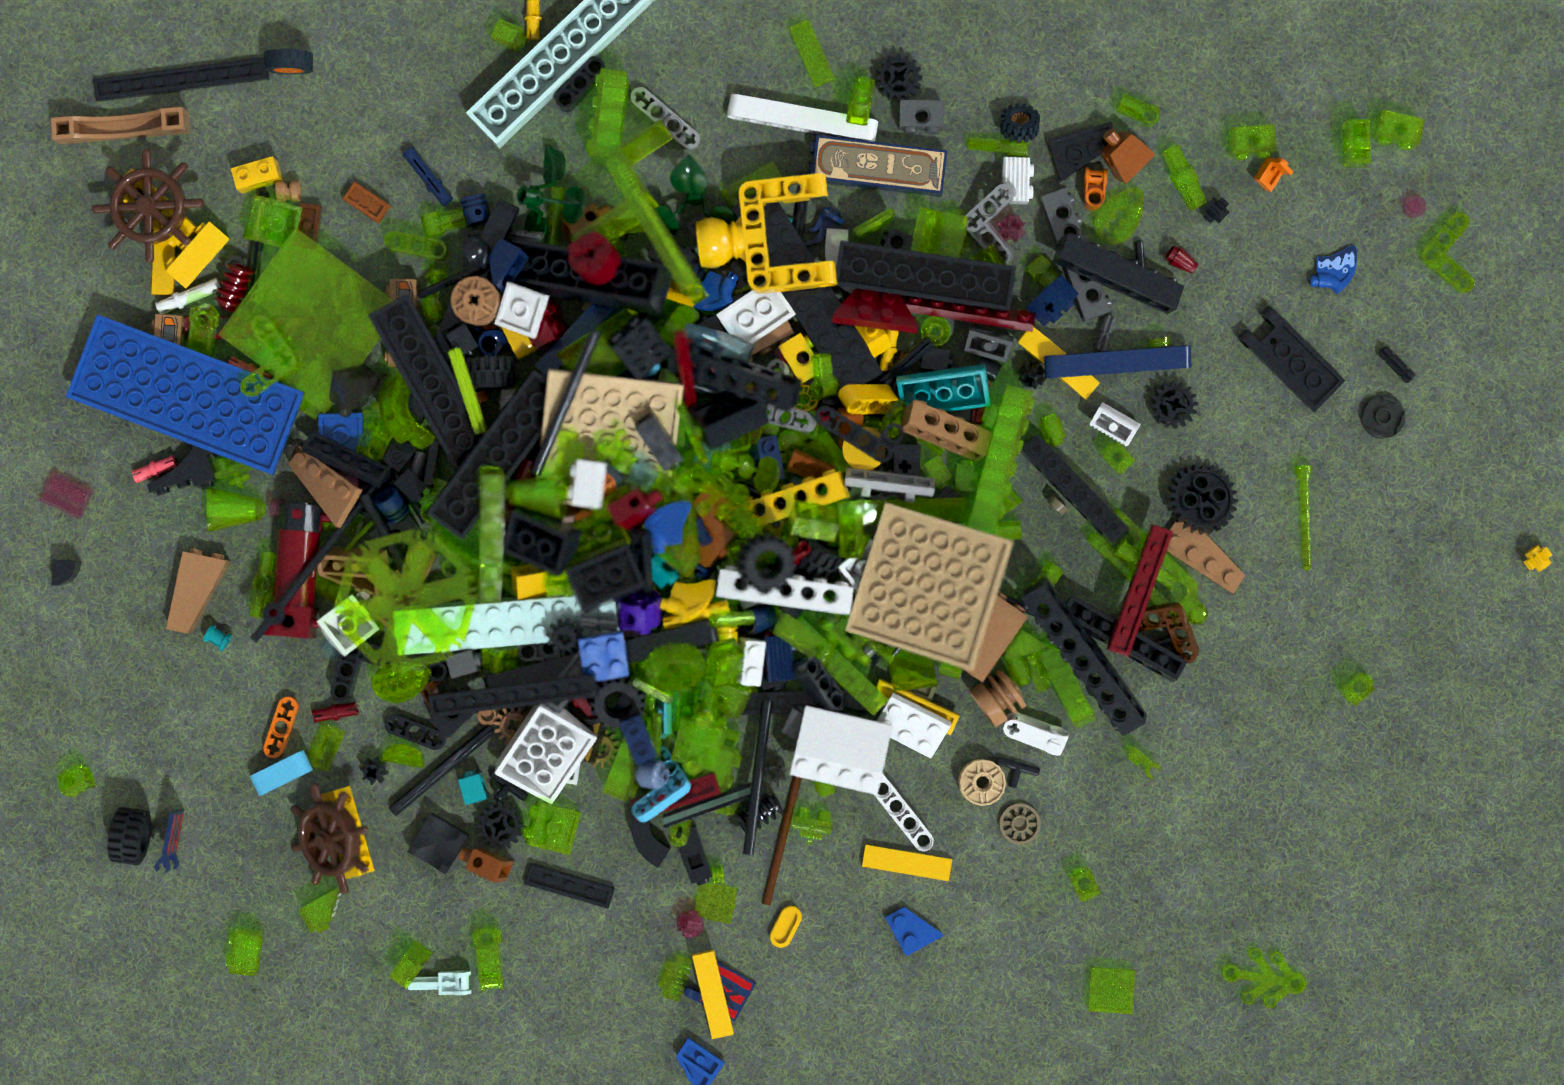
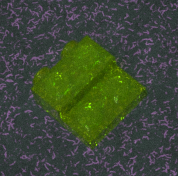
[522,800,582,855]

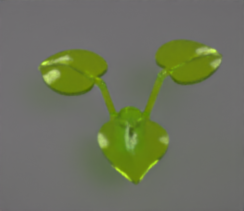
[711,426,780,501]

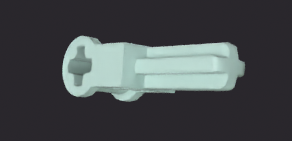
[407,970,472,995]

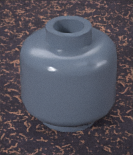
[635,760,669,789]

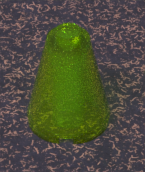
[505,474,569,519]
[206,488,265,532]

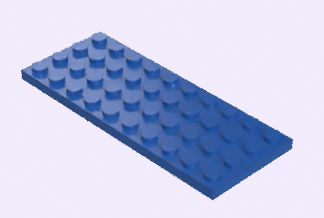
[66,314,305,475]

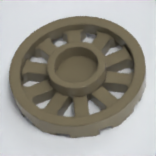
[999,803,1041,845]

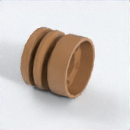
[451,277,502,326]
[969,669,1026,728]

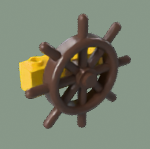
[92,149,204,263]
[290,783,375,894]

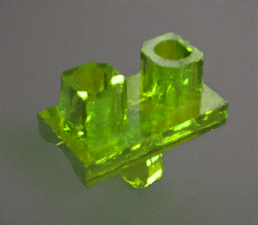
[214,457,254,489]
[792,807,833,845]

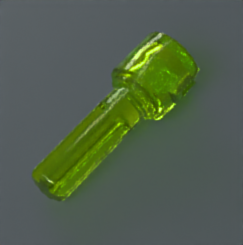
[967,137,1029,158]

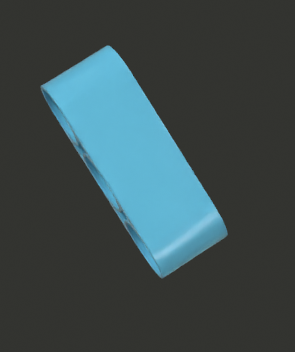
[250,750,313,796]

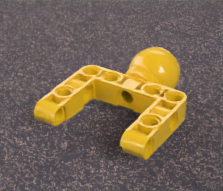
[696,173,837,294]

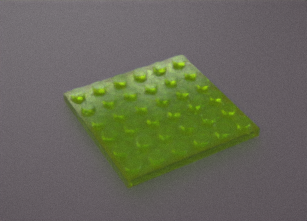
[218,228,394,413]

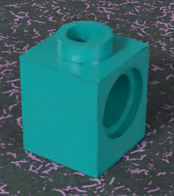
[652,549,683,589]
[458,770,489,805]

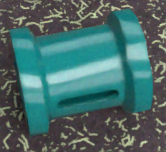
[203,624,232,652]

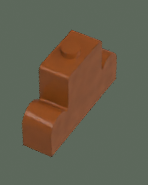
[656,483,738,567]

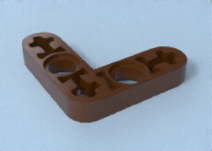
[1138,602,1199,663]

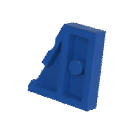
[885,907,943,956]
[676,1037,725,1085]

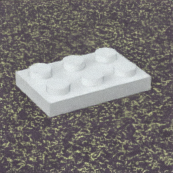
[716,281,796,352]
[876,693,952,758]

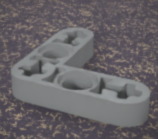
[963,182,1016,264]
[765,359,816,433]

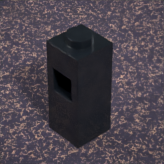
[634,411,683,472]
[674,825,713,886]

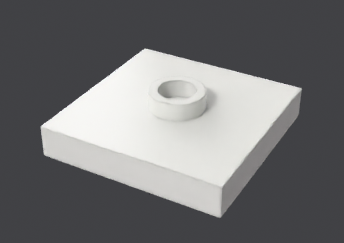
[494,282,549,338]

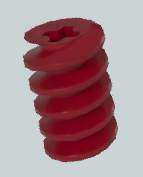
[214,263,254,313]

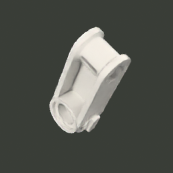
[1003,712,1069,756]

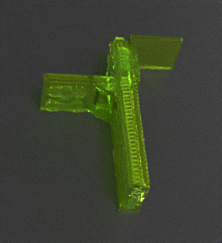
[570,120,709,305]

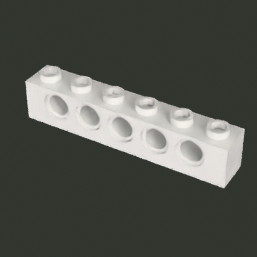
[717,566,853,615]

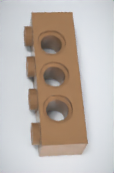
[901,400,992,462]

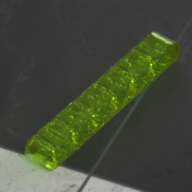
[771,605,889,716]

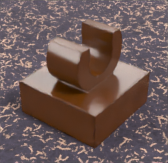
[419,681,448,708]

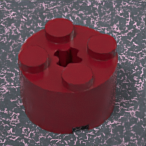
[568,231,621,285]

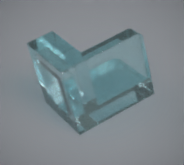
[627,457,658,492]

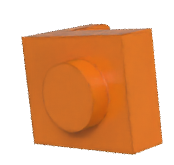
[1253,157,1293,192]

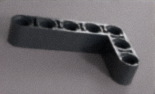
[330,641,449,701]

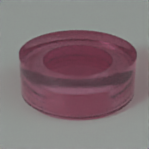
[1403,195,1426,218]

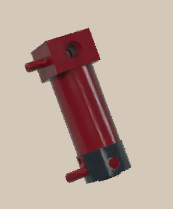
[264,502,332,639]

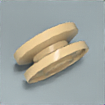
[958,759,1006,806]

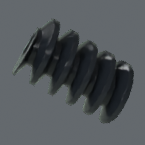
[734,793,784,833]

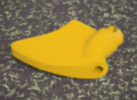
[660,579,717,623]

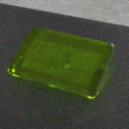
[306,721,346,772]

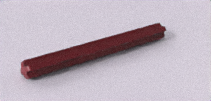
[673,329,697,426]

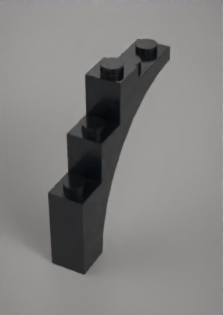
[147,446,222,496]

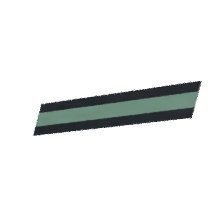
[663,783,751,829]

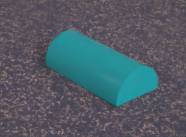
[896,364,991,414]

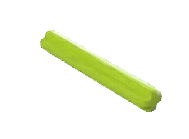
[448,348,487,434]

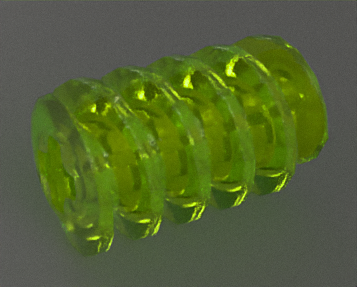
[728,502,770,544]

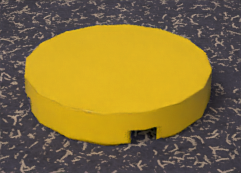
[842,427,886,470]

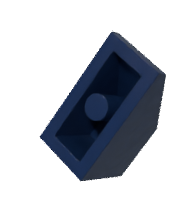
[489,238,529,293]

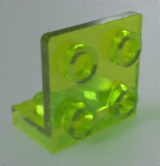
[911,207,969,258]

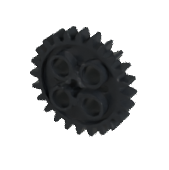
[1167,463,1238,535]

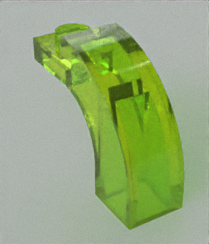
[379,372,435,450]

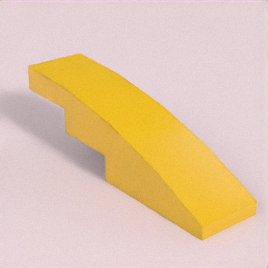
[1016,327,1100,400]

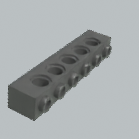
[1039,188,1112,322]

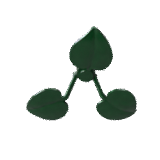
[517,145,586,238]
[642,154,738,238]

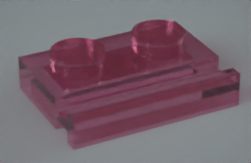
[39,472,94,519]

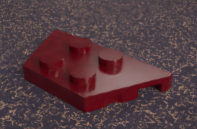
[832,288,918,334]

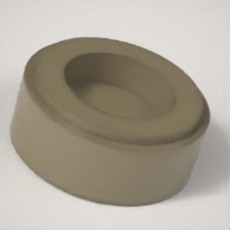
[1047,494,1068,515]

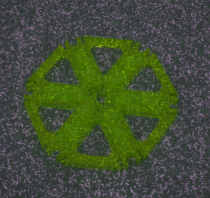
[334,529,479,672]

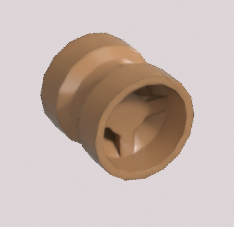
[275,180,301,203]

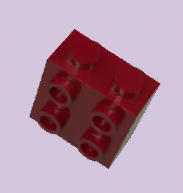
[529,300,569,350]

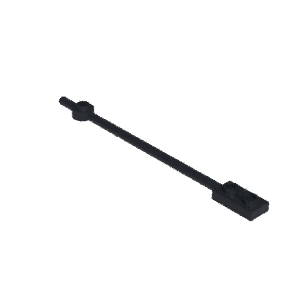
[250,426,426,643]

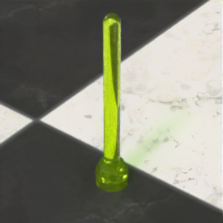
[1295,465,1313,571]

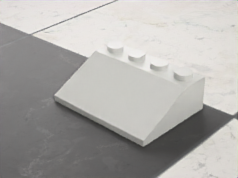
[494,703,597,804]
[790,705,892,795]

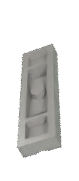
[845,467,934,503]

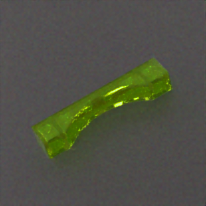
[477,467,504,603]

